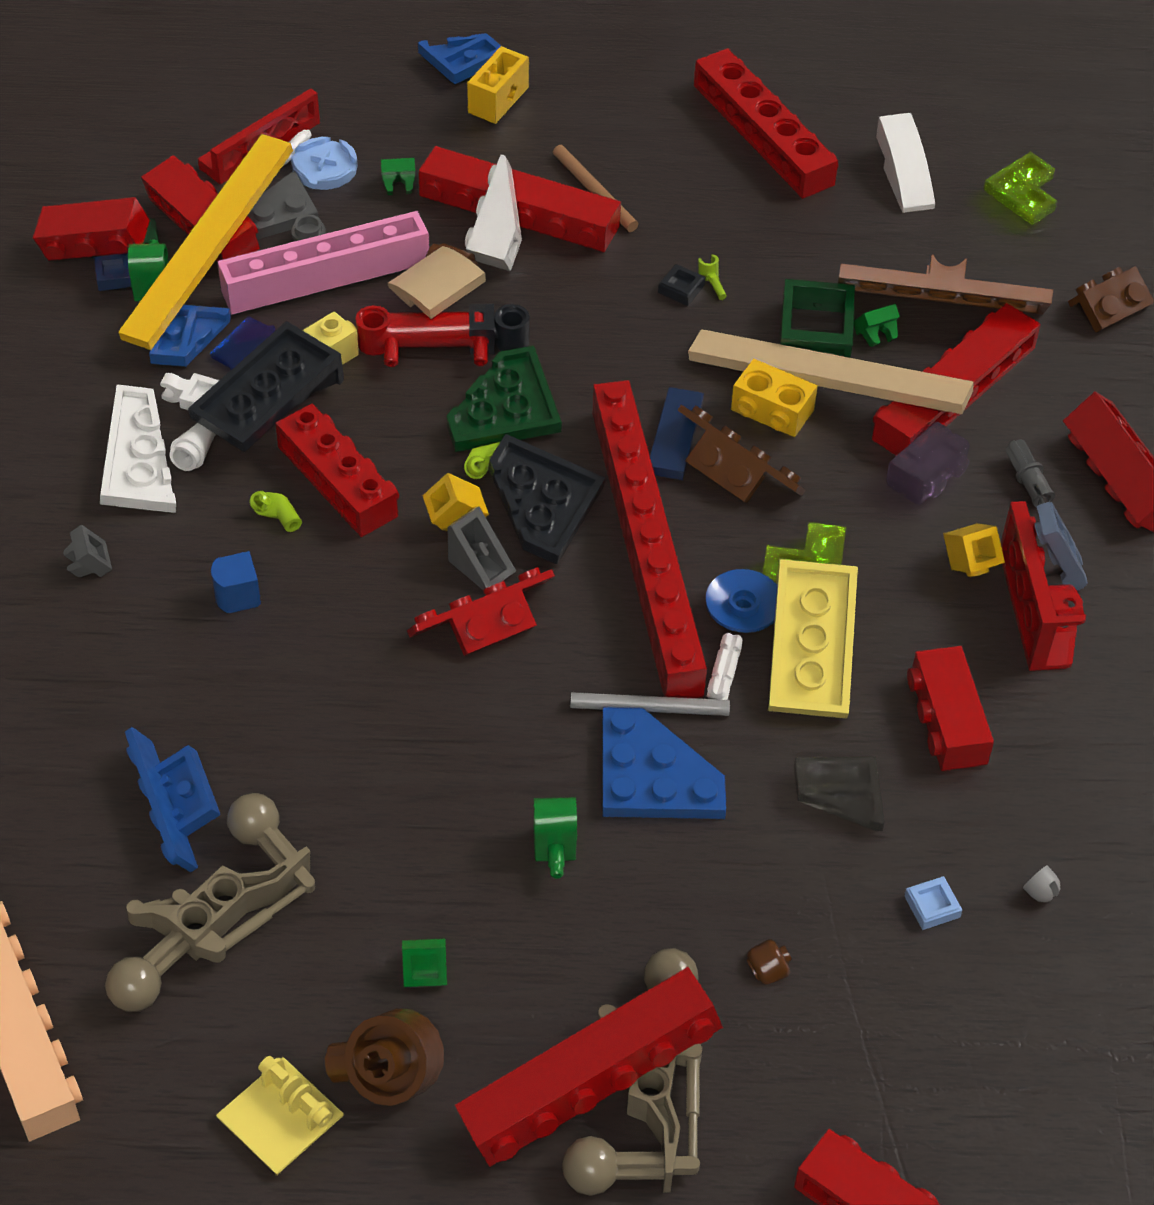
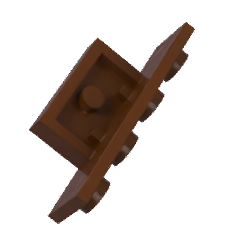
[677,404,806,503]

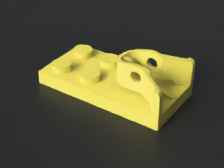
[768,559,858,719]

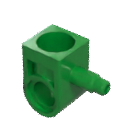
[128,239,169,301]
[533,797,577,879]

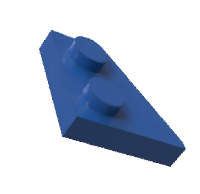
[418,33,501,84]
[149,305,231,367]

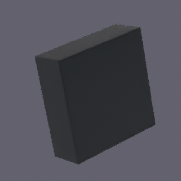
[658,264,706,306]

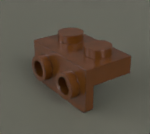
[1067,266,1154,333]

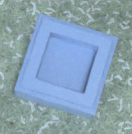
[904,876,962,930]

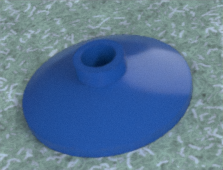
[705,569,777,633]

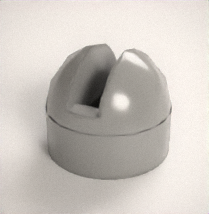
[1023,865,1060,903]

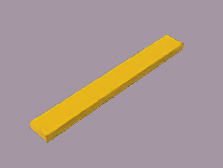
[118,134,293,350]

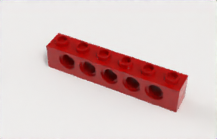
[694,48,839,199]

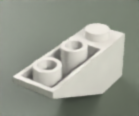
[465,155,522,271]

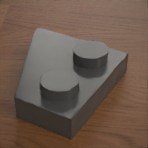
[247,171,318,240]

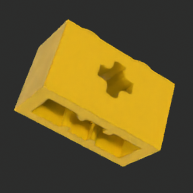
[467,46,529,124]

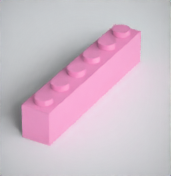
[217,211,429,315]

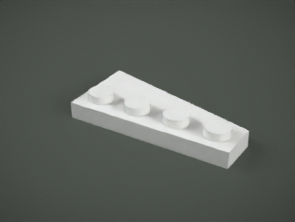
[100,385,176,513]

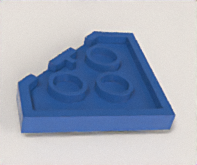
[602,707,726,819]

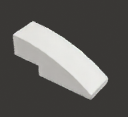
[876,113,935,213]

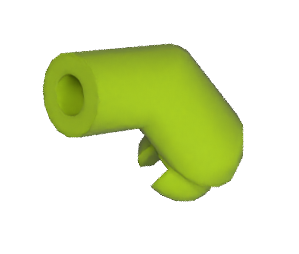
[464,442,500,479]
[249,491,302,532]

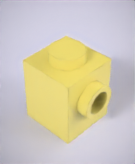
[303,311,359,365]

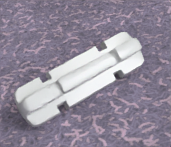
[707,633,743,700]

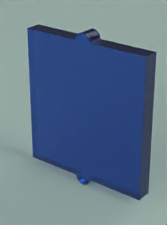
[210,316,275,370]

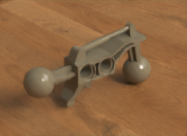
[105,792,315,1012]
[561,948,702,1196]

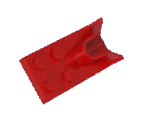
[1001,501,1086,671]

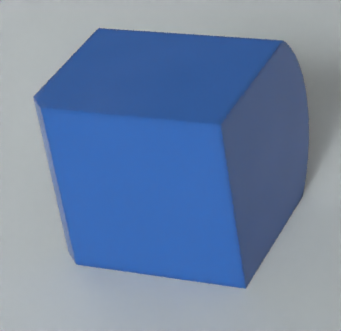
[211,551,261,613]

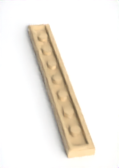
[688,329,973,414]

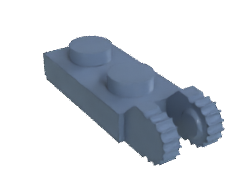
[1035,501,1088,590]

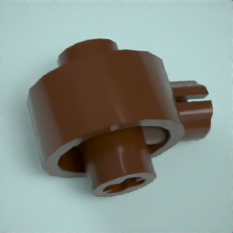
[325,1008,444,1106]

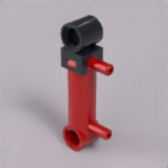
[355,304,530,367]

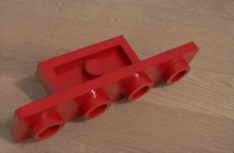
[407,567,555,656]

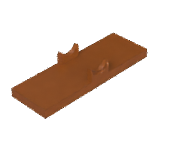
[837,254,1053,315]

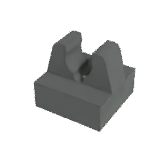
[63,525,113,578]

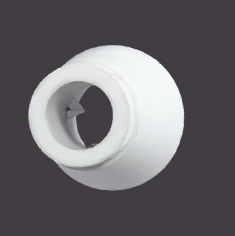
[170,423,216,471]

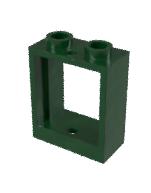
[779,279,855,358]

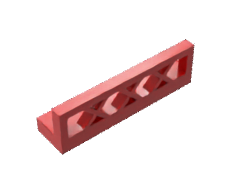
[198,88,320,185]

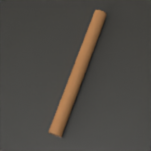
[553,145,639,232]

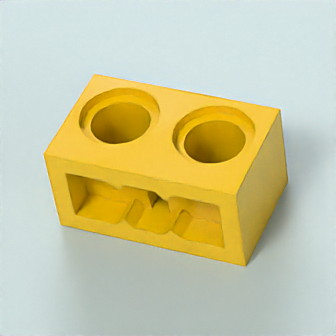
[731,358,818,437]

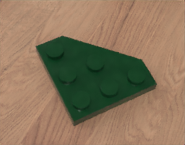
[447,346,562,452]

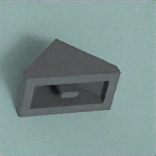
[447,506,516,590]

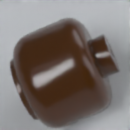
[746,939,792,984]

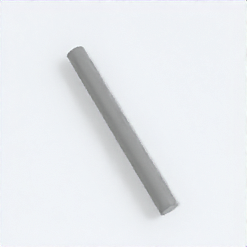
[570,692,730,716]

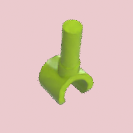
[698,255,727,300]

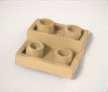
[388,246,486,319]

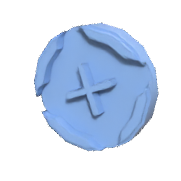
[291,136,358,190]

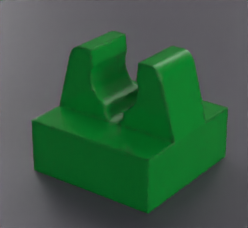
[381,158,415,195]
[853,304,900,347]
[402,939,447,987]

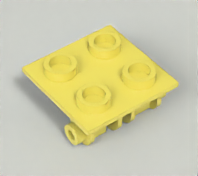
[216,1056,344,1175]

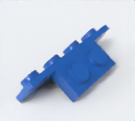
[125,727,221,872]

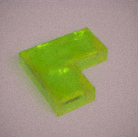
[984,152,1057,225]
[763,522,846,584]

